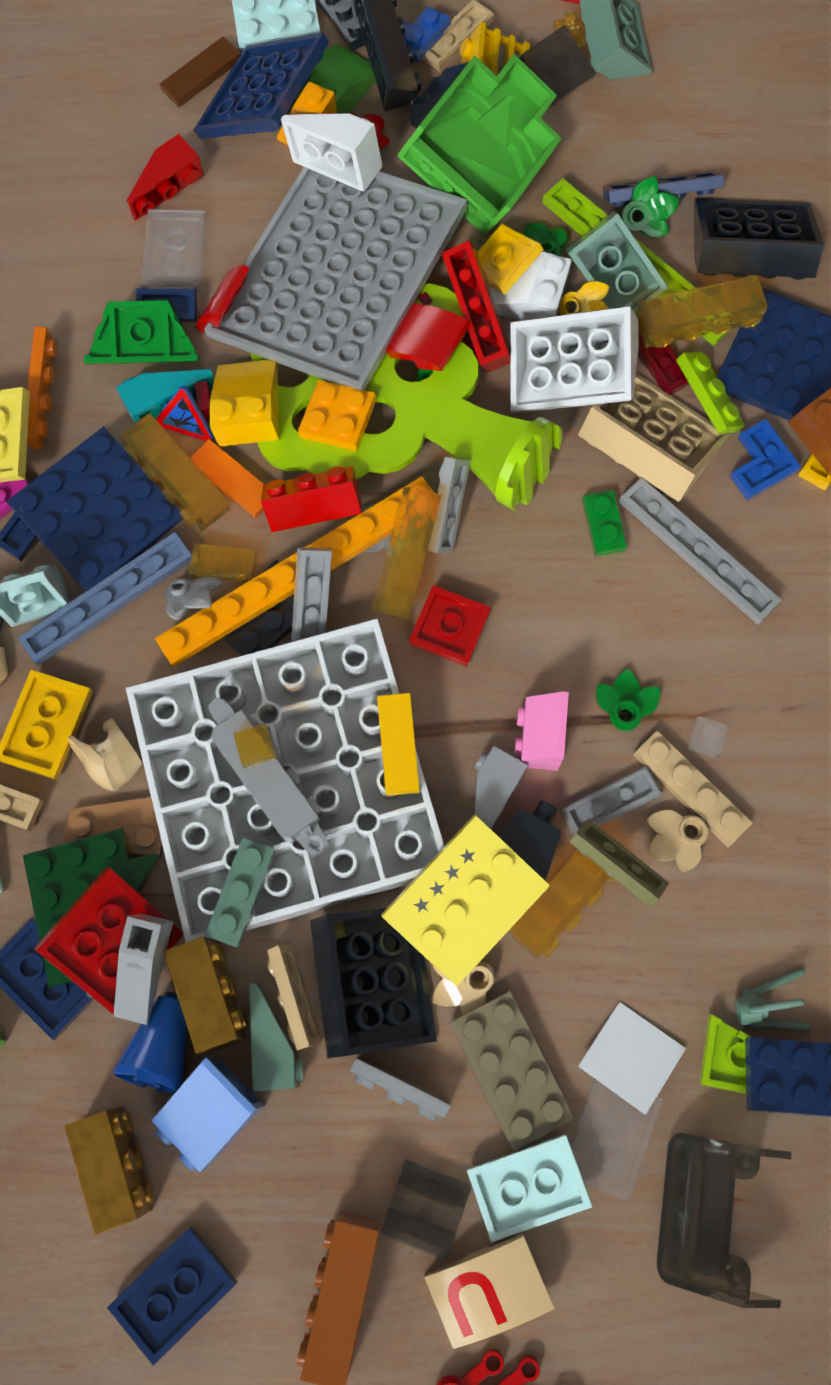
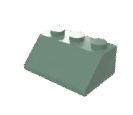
[579,0,653,80]

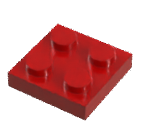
[409,585,491,667]

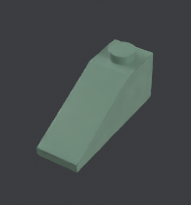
[249,983,304,1092]

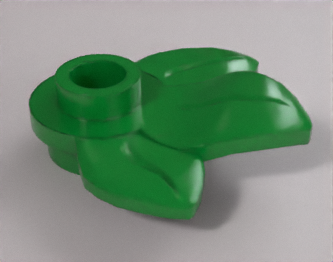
[622,176,679,238]
[524,222,568,256]
[596,669,660,732]

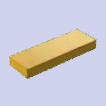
[377,693,420,796]

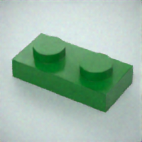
[582,491,627,557]

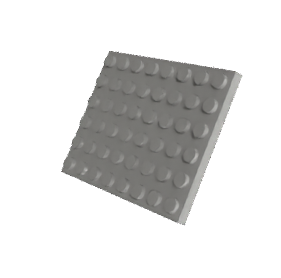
[204,167,468,391]

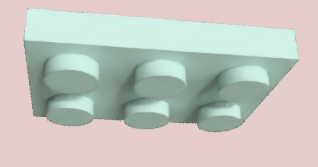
[232,0,320,52]
[467,1134,593,1242]

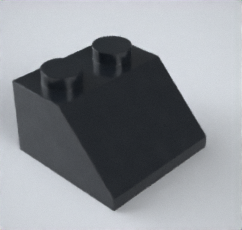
[410,62,469,129]

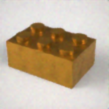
[164,936,249,1054]
[64,1106,154,1236]

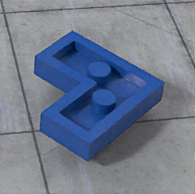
[403,7,451,62]
[730,419,801,501]

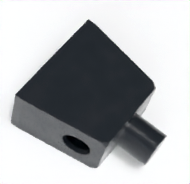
[498,800,561,880]

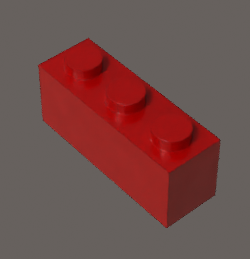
[261,466,362,532]

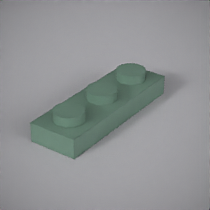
[205,838,276,948]

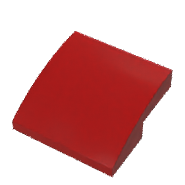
[195,265,250,334]
[386,303,470,371]

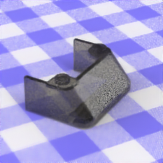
[657,1133,792,1308]

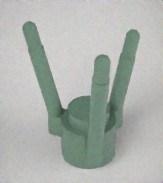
[734,968,810,1030]

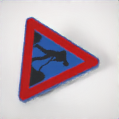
[153,386,216,442]

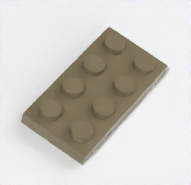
[449,991,575,1152]

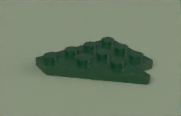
[23,828,159,988]

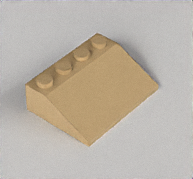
[578,373,731,502]

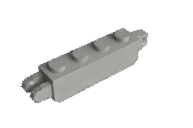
[208,697,330,857]

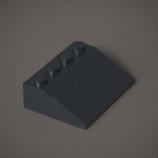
[694,198,824,280]
[310,908,437,1059]

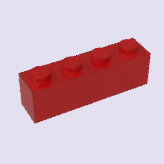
[442,241,511,373]

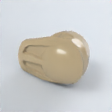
[68,718,143,792]

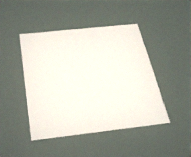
[578,1002,686,1115]

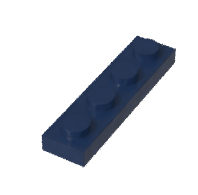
[603,171,724,207]

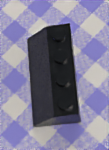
[352,0,421,112]

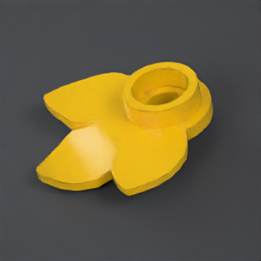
[559,282,610,316]

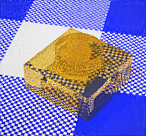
[233,724,277,768]

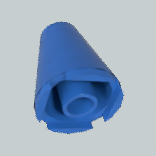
[113,992,188,1094]

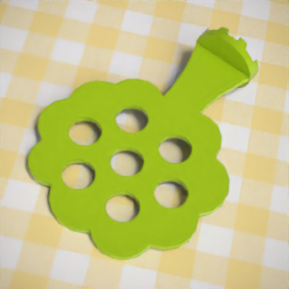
[250,283,562,512]

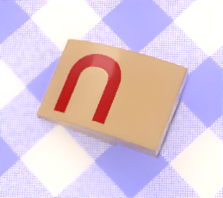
[424,1232,555,1349]

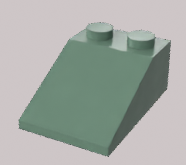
[566,211,669,314]

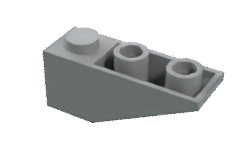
[114,913,173,1025]

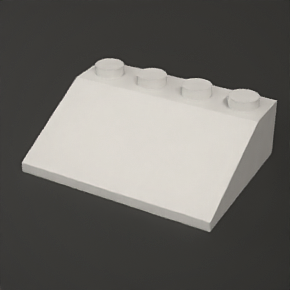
[511,307,639,413]

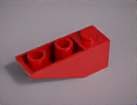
[126,134,204,221]

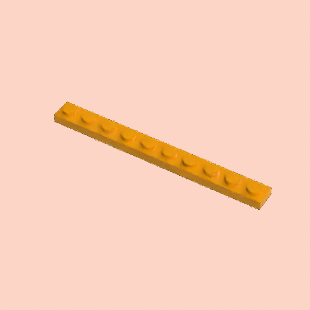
[154,476,436,668]

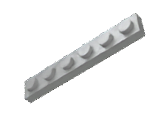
[619,477,782,625]

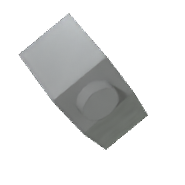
[474,746,528,830]

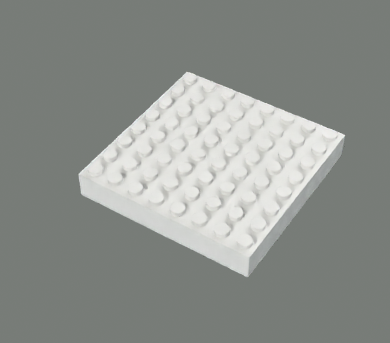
[126,619,444,943]

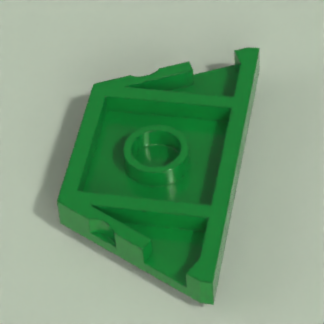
[84,300,200,365]

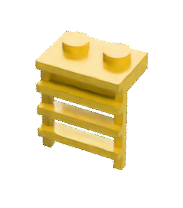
[459,21,537,76]

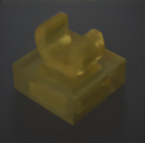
[553,12,586,52]

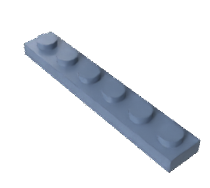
[18,532,194,666]

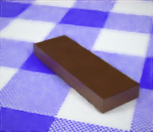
[160,37,241,107]

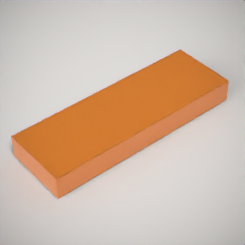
[188,439,265,519]

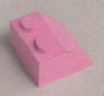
[514,692,569,771]

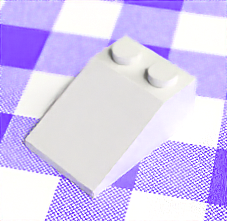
[281,113,383,192]
[489,252,572,321]

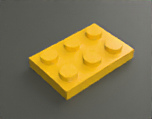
[0,670,93,780]

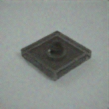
[519,25,596,107]

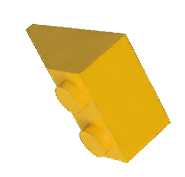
[210,360,279,446]

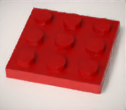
[34,867,184,1015]

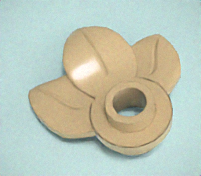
[647,810,708,873]
[432,960,495,1015]

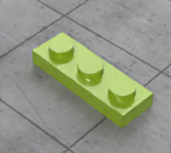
[676,352,745,434]

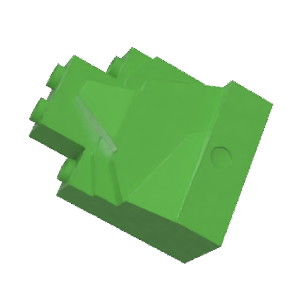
[397,54,562,236]

